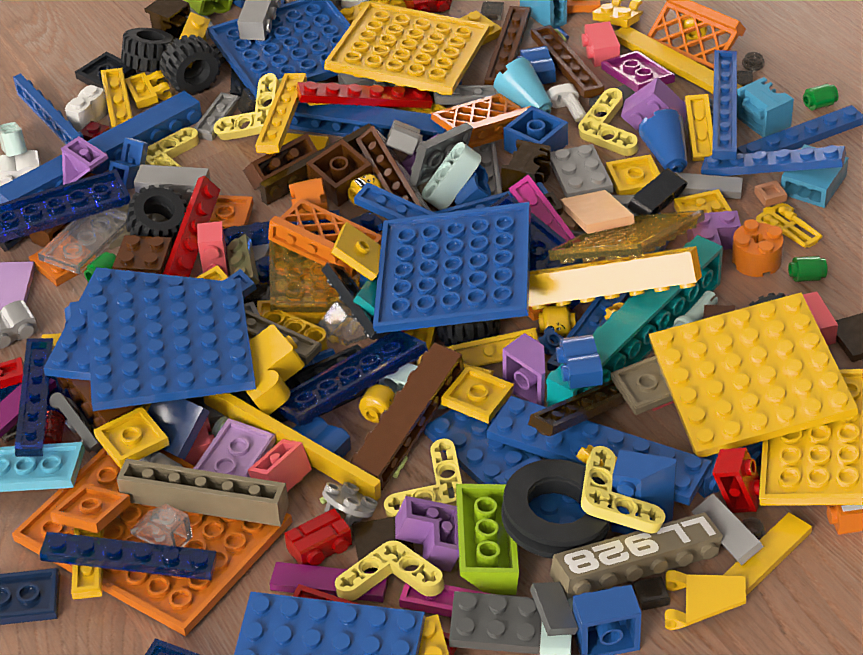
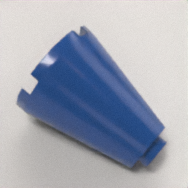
[638,109,687,173]

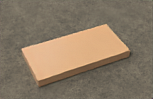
[560,190,635,234]

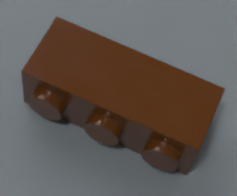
[243,133,318,190]

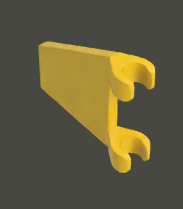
[665,570,746,630]

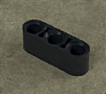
[627,168,688,223]

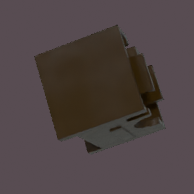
[144,0,191,39]
[501,139,551,193]

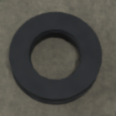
[501,459,611,559]

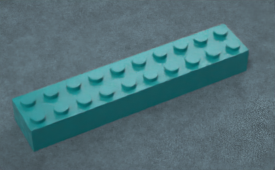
[546,235,723,407]

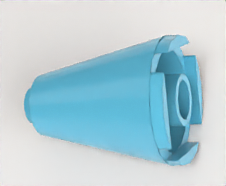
[493,57,552,114]

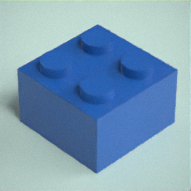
[503,106,568,154]
[573,585,642,655]

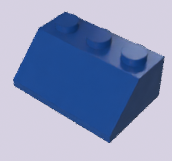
[611,450,677,534]

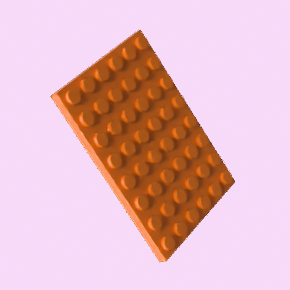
[12,447,293,637]

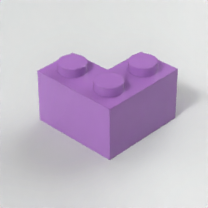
[621,77,686,130]
[687,210,741,250]
[395,496,459,572]

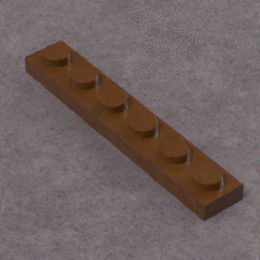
[484,6,531,85]
[531,25,605,98]

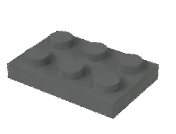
[409,122,473,187]
[449,591,542,654]

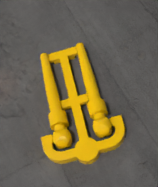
[756,203,823,248]

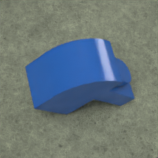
[107,138,149,189]

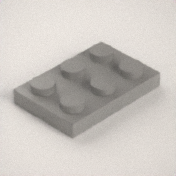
[551,144,613,198]

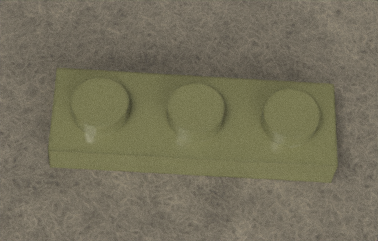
[226,234,259,285]

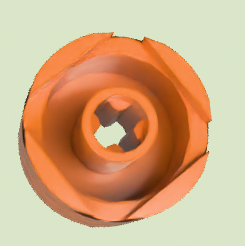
[289,178,331,225]
[732,219,784,277]

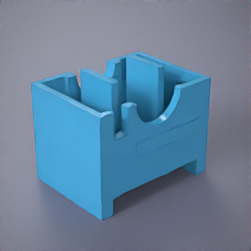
[737,77,794,138]

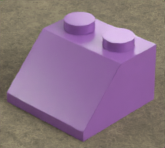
[503,333,545,406]

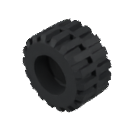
[121,28,176,72]
[160,35,221,95]
[126,185,187,245]
[437,319,500,347]

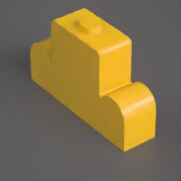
[245,325,305,415]

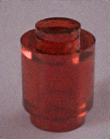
[35,410,65,445]

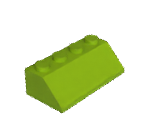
[456,484,519,595]

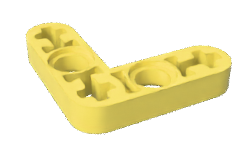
[214,73,280,140]
[578,88,639,156]
[145,127,199,167]
[384,439,462,518]
[581,446,666,533]
[335,541,445,601]

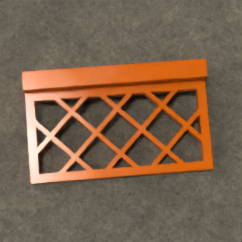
[647,0,746,70]
[431,93,531,148]
[268,199,382,278]

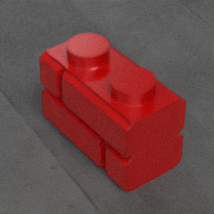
[284,508,352,566]

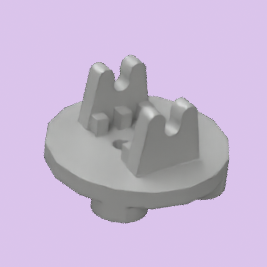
[322,482,378,527]

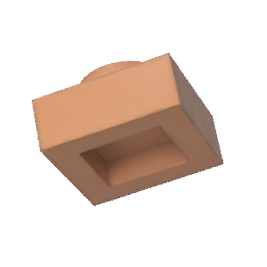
[754,180,787,207]

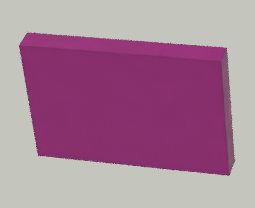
[601,51,675,92]

